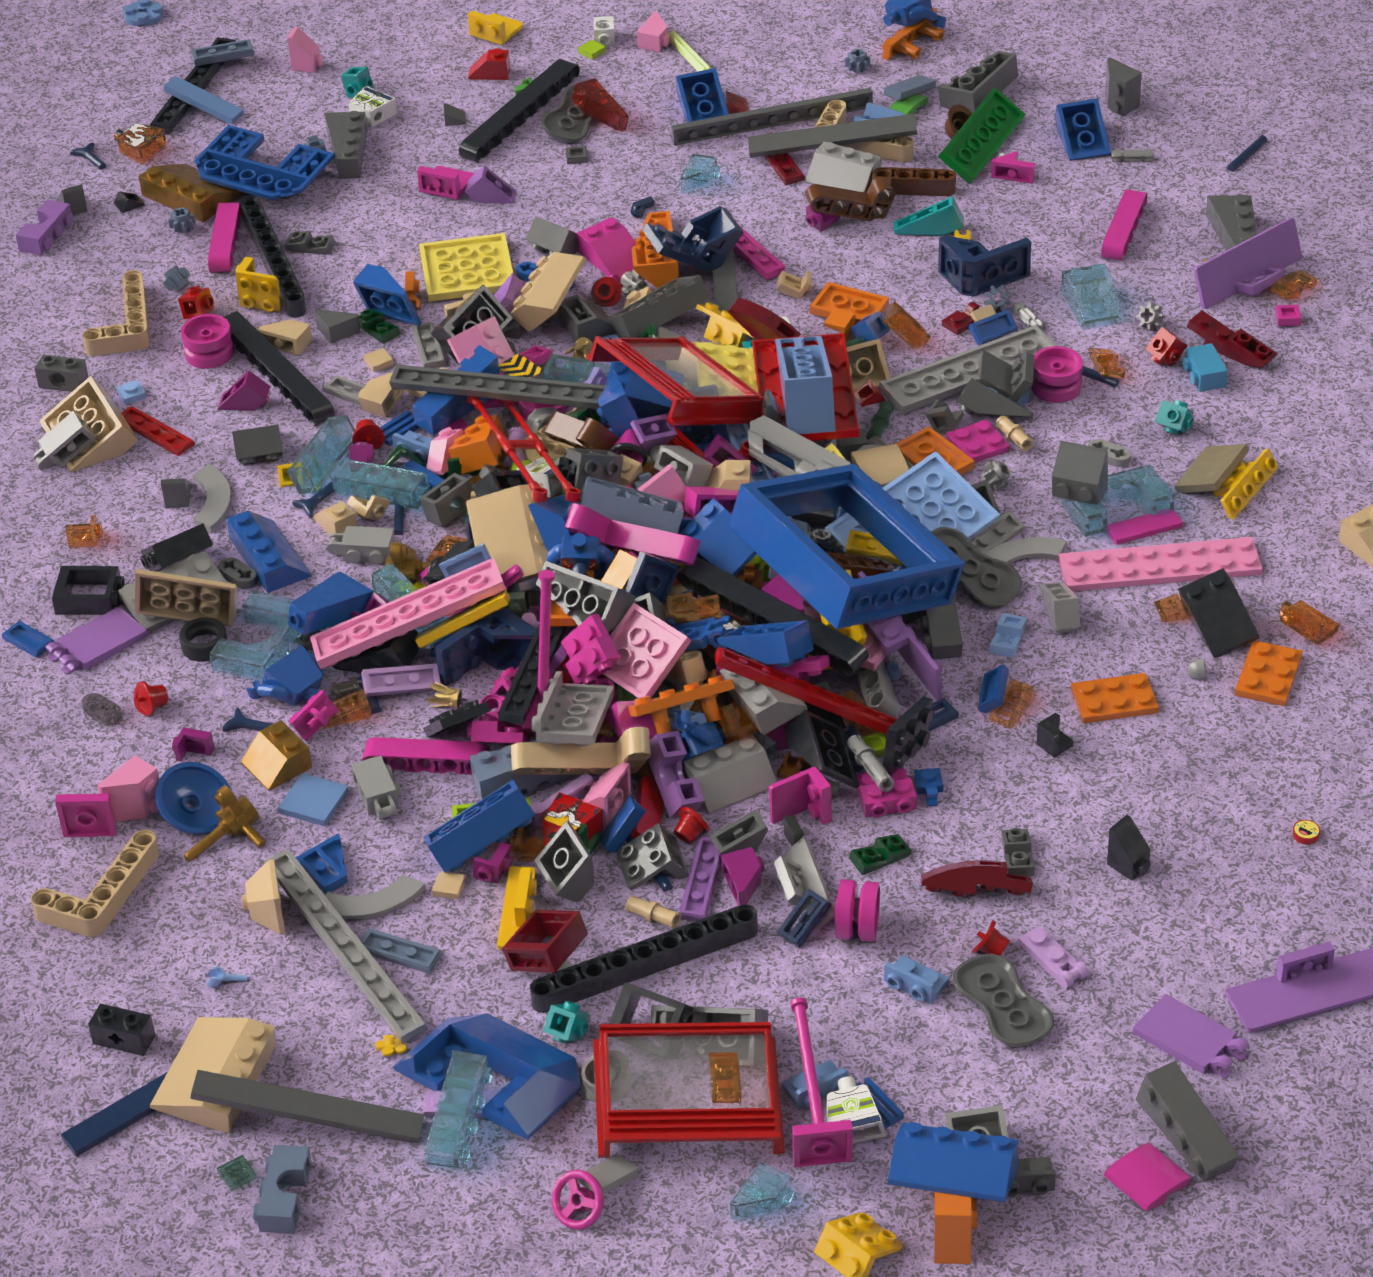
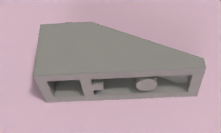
[1039,581,1080,632]

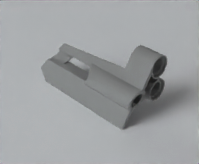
[748,416,851,476]

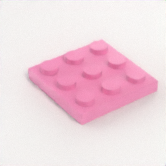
[603,603,692,699]

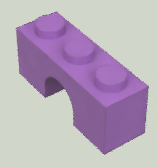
[16,199,73,255]
[648,731,705,818]

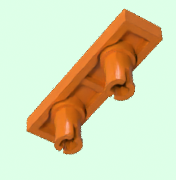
[882,7,944,60]
[628,675,735,734]

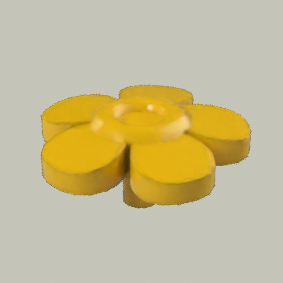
[375,1035,407,1056]

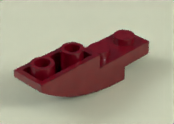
[727,298,801,340]
[1187,310,1277,367]
[920,860,1033,897]

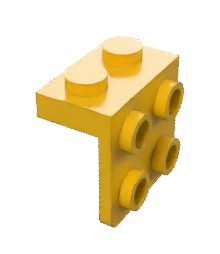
[467,10,523,45]
[235,257,282,312]
[814,1212,903,1277]

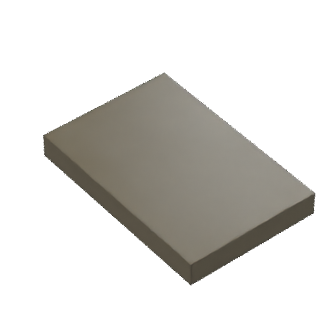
[1174,444,1249,493]

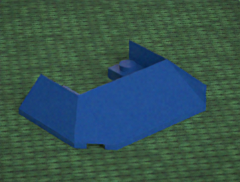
[195,125,335,200]
[394,1013,581,1140]

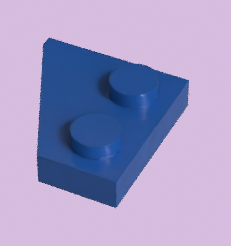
[295,834,348,894]

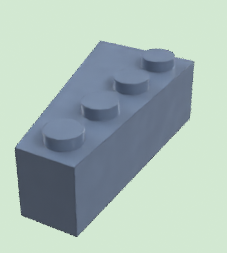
[579,476,684,534]
[469,740,574,800]

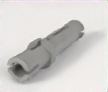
[847,735,894,792]

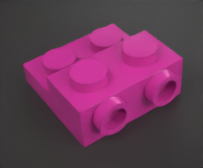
[561,614,621,685]
[467,716,530,744]
[856,767,917,818]

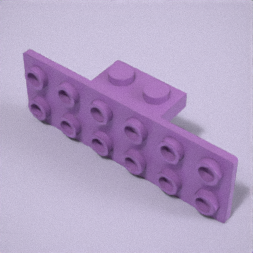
[1194,217,1302,309]
[857,571,944,701]
[1225,942,1373,1033]

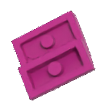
[1104,1142,1191,1211]

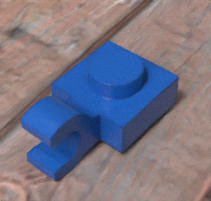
[914,768,943,807]

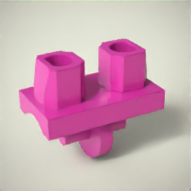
[289,690,339,741]

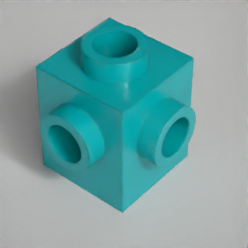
[341,66,374,98]
[1154,400,1194,435]
[543,1001,589,1044]

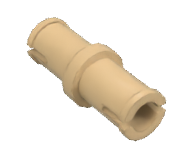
[996,415,1034,451]
[625,895,681,929]

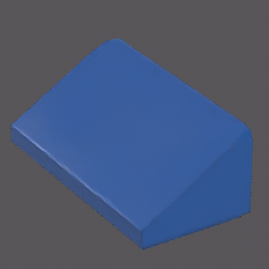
[601,795,646,853]

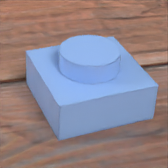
[116,380,146,405]

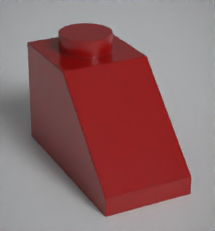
[468,48,511,80]

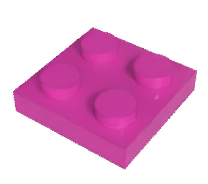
[946,419,1010,463]
[55,793,117,837]

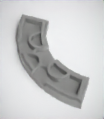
[193,463,231,532]
[984,537,1067,565]
[325,874,426,921]

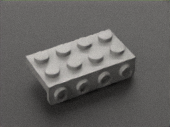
[119,551,227,632]
[532,671,614,746]

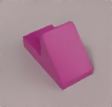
[991,151,1035,184]
[772,655,830,683]

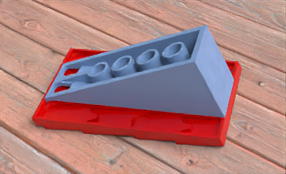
[752,333,860,445]

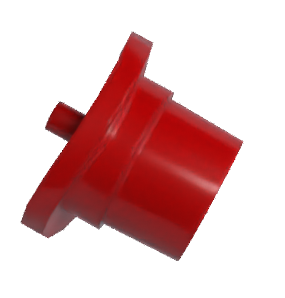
[591,277,622,307]
[352,419,385,450]
[133,681,168,716]
[673,807,710,845]
[971,920,1010,956]

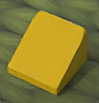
[277,462,303,488]

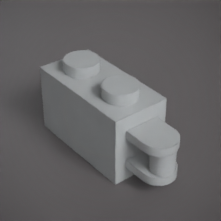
[33,411,96,470]
[650,445,713,487]
[327,526,396,564]
[351,755,401,820]

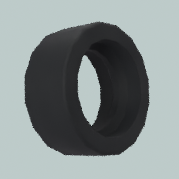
[179,617,228,662]

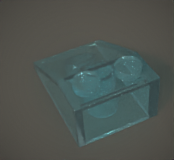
[1061,264,1125,330]

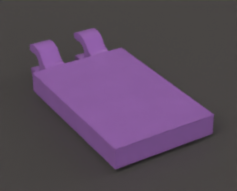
[46,606,148,675]
[1133,994,1249,1079]

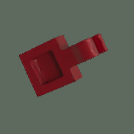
[942,302,980,335]

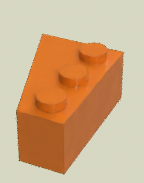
[448,414,508,474]
[934,1192,977,1264]

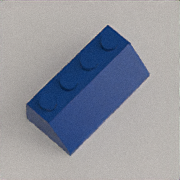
[528,494,579,551]
[226,510,312,593]
[424,780,535,873]
[888,1122,1019,1203]

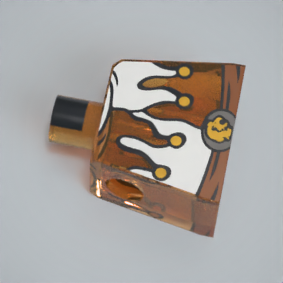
[114,123,167,164]

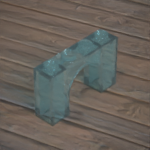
[1061,464,1174,537]
[209,590,300,682]

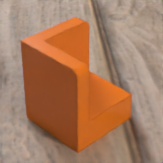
[824,308,855,342]

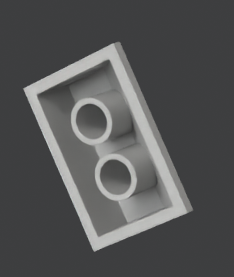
[805,142,881,193]
[720,660,808,735]
[683,734,777,815]

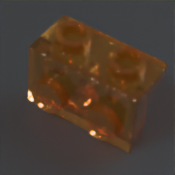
[883,301,931,349]
[1280,600,1339,645]

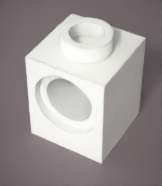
[593,16,615,46]

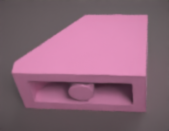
[637,12,670,52]
[287,27,323,73]
[426,427,464,475]

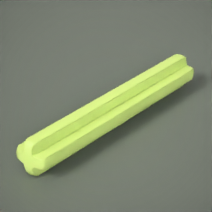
[668,31,711,71]

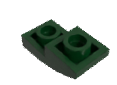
[359,309,401,344]
[849,834,912,875]

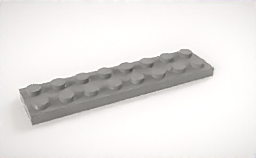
[879,325,1057,414]

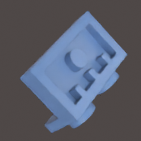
[392,430,433,464]
[884,955,949,1004]
[781,1059,848,1111]

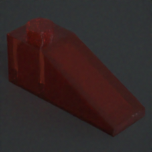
[572,78,629,132]

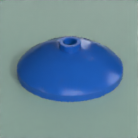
[155,762,231,835]

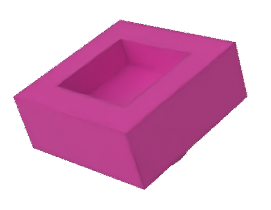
[1275,305,1301,326]

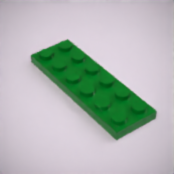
[937,87,1026,184]

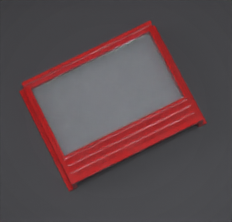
[586,336,764,426]
[593,1022,785,1158]

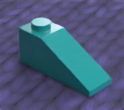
[893,196,964,235]

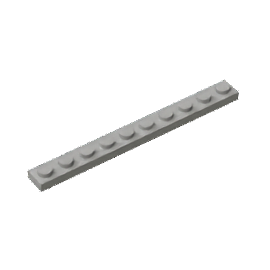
[265,849,426,1044]

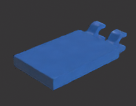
[674,616,734,652]

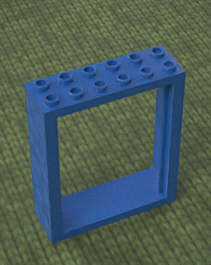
[728,464,965,629]

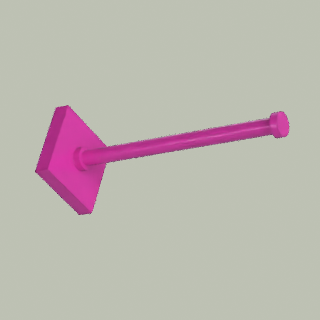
[522,570,555,729]
[790,997,853,1168]

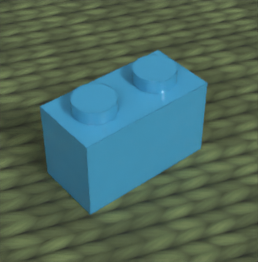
[1182,343,1228,392]

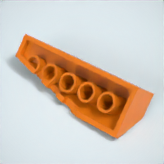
[631,211,679,289]

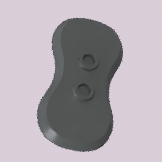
[541,84,610,144]
[931,527,1022,607]
[953,954,1054,1048]

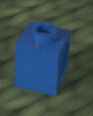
[850,311,892,344]

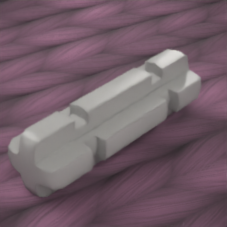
[1111,149,1153,162]
[1013,301,1044,331]

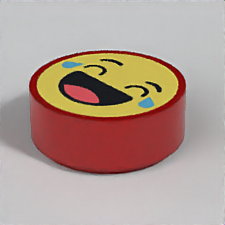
[1292,820,1320,845]

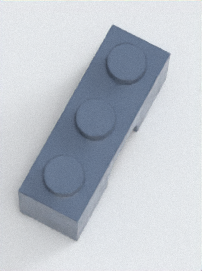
[253,1145,312,1234]

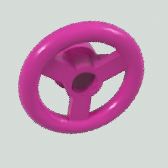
[551,1170,604,1230]

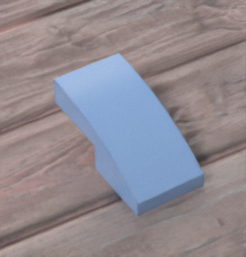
[989,613,1027,658]

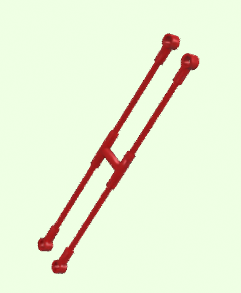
[467,396,581,502]

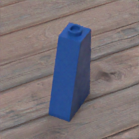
[288,571,373,635]

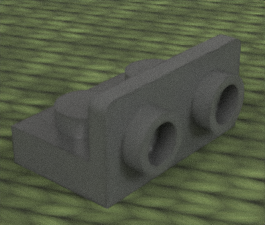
[1008,1157,1056,1196]

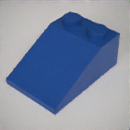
[676,68,729,122]
[1055,98,1111,161]
[353,264,421,326]
[606,362,685,414]
[597,375,639,438]
[679,498,757,577]
[717,620,814,667]

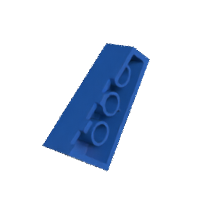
[413,345,500,435]

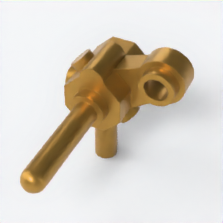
[386,542,431,585]
[184,785,266,861]

